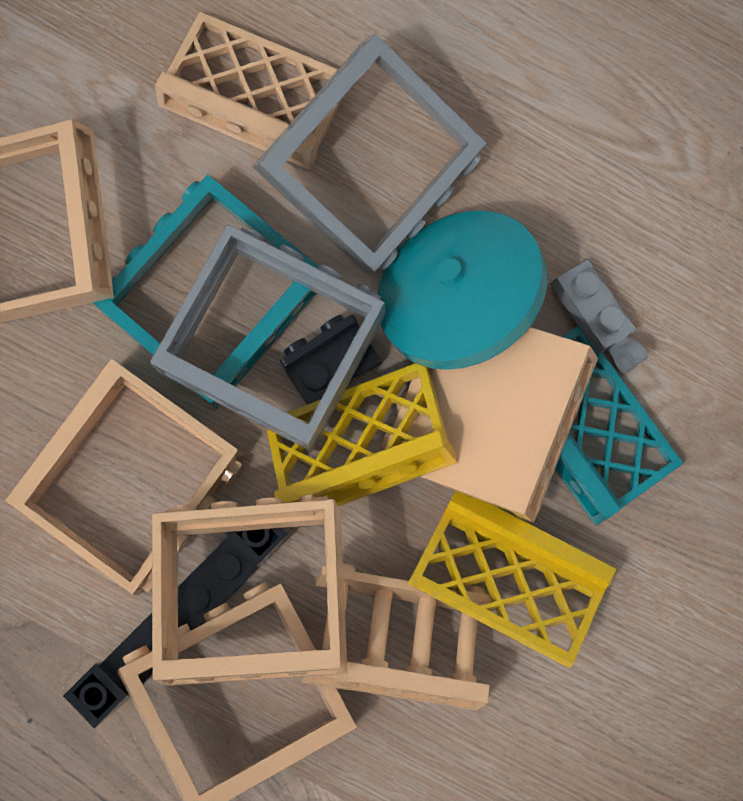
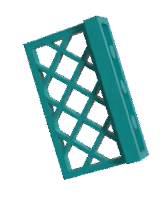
[555,326,684,526]

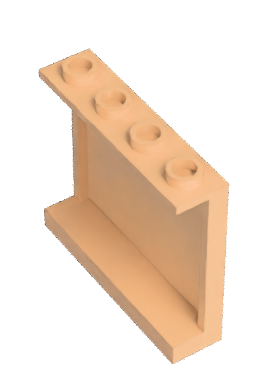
[380,327,598,522]

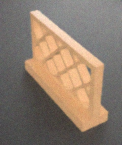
[155,12,344,170]

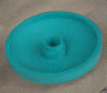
[377,211,548,370]

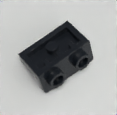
[280,314,382,405]

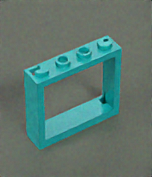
[93,174,318,409]

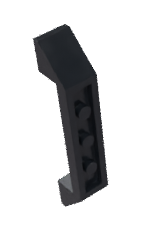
[63,504,289,729]

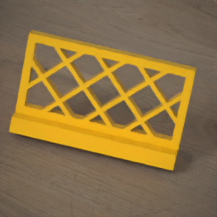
[266,363,457,506]
[408,491,617,669]

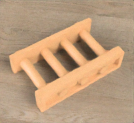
[301,563,492,711]

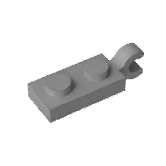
[550,260,648,374]

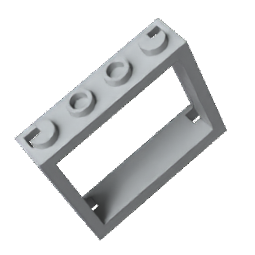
[252,34,486,272]
[150,224,386,452]

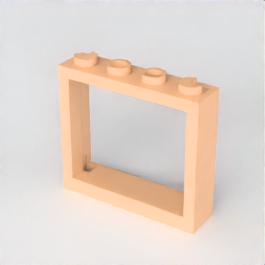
[0,119,114,323]
[5,358,243,595]
[152,494,348,686]
[118,582,357,801]

